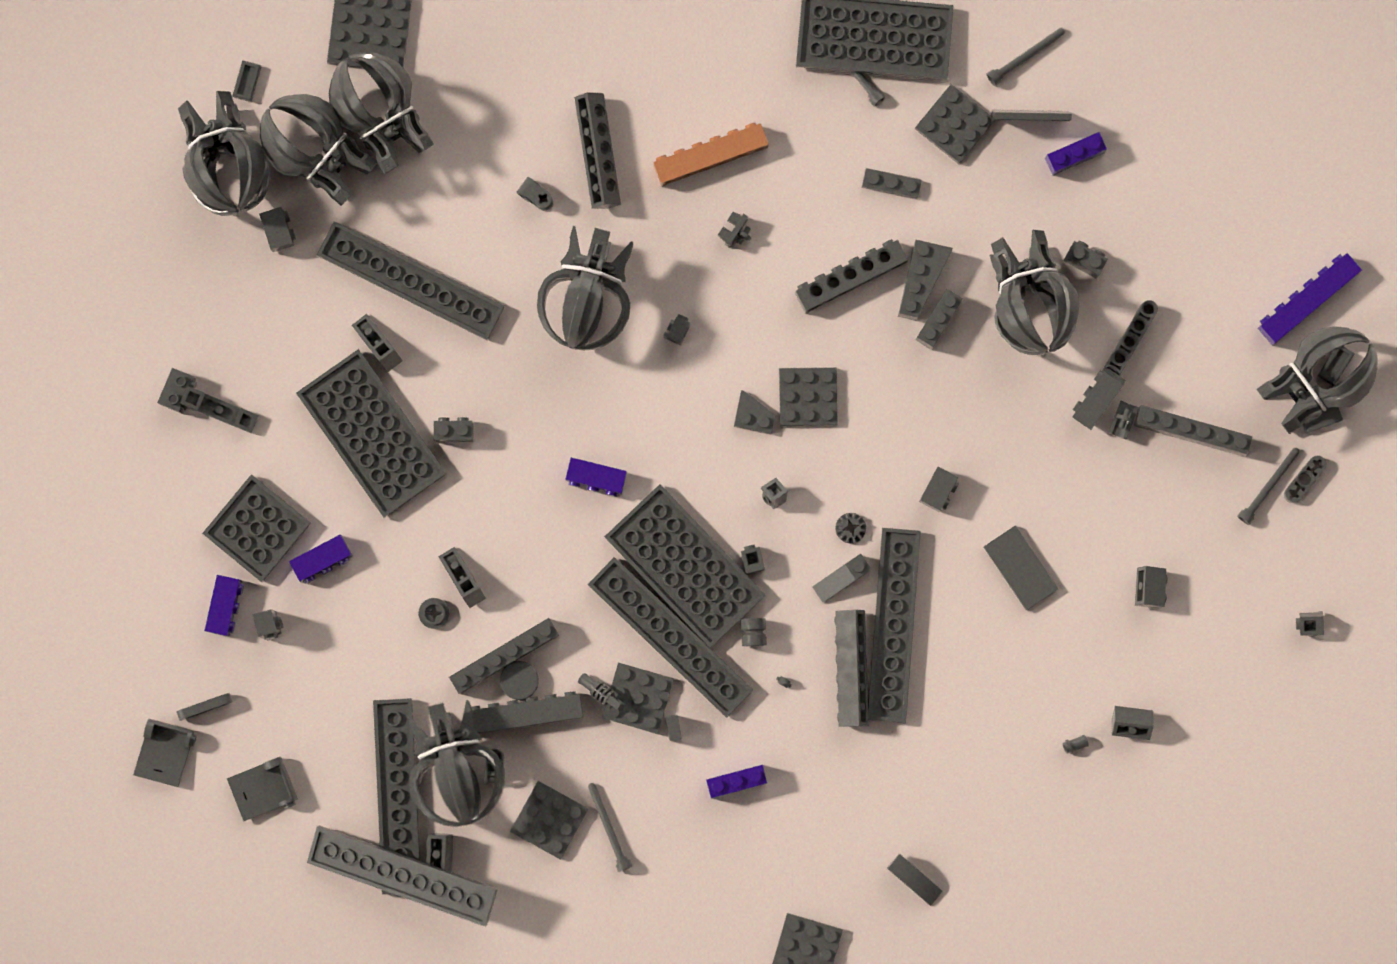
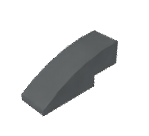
[887,854,943,906]

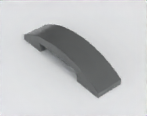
[180,386,259,433]

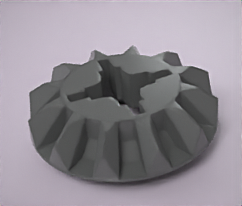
[835,513,866,543]
[418,598,449,629]

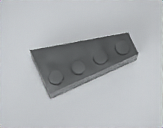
[898,240,953,321]

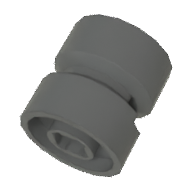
[741,618,767,647]

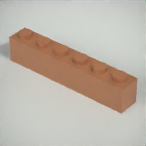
[653,122,769,187]

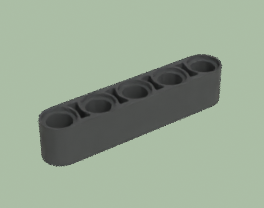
[1102,300,1158,376]

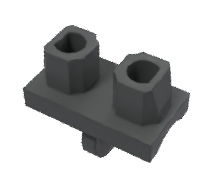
[718,212,752,248]
[1108,400,1139,440]

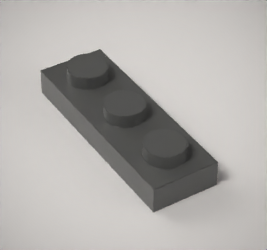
[862,168,922,199]

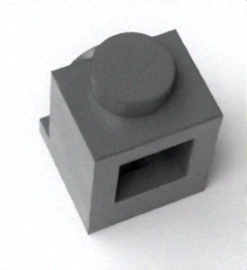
[663,314,690,346]
[761,478,788,509]
[741,544,765,575]
[1296,611,1324,636]

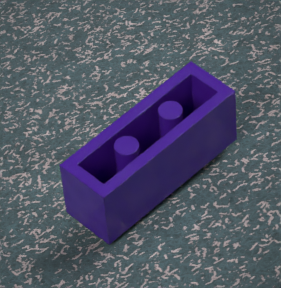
[1045,132,1107,176]
[565,457,627,497]
[289,535,352,584]
[204,575,244,637]
[706,765,767,798]

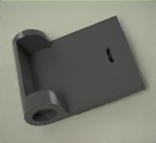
[133,719,197,787]
[227,756,298,821]

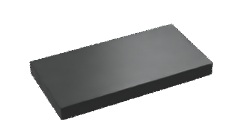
[992,110,1072,121]
[983,525,1058,610]

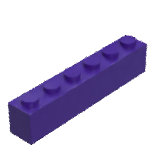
[1258,253,1362,345]

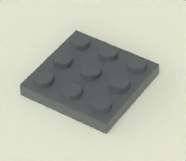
[915,84,995,164]
[779,367,838,426]
[602,662,674,734]
[510,781,589,860]
[772,913,843,964]

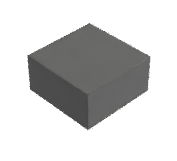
[666,715,681,741]

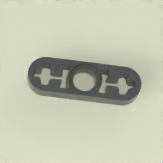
[1284,456,1326,503]
[176,693,232,721]

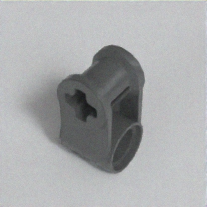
[516,177,553,211]
[484,748,505,785]

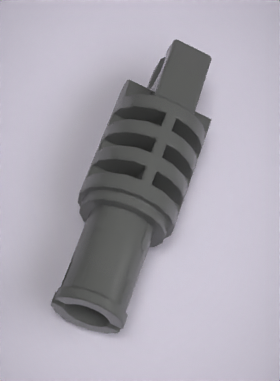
[578,673,626,711]

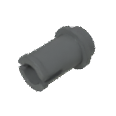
[1063,735,1089,754]

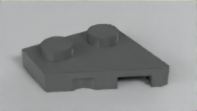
[734,390,775,434]

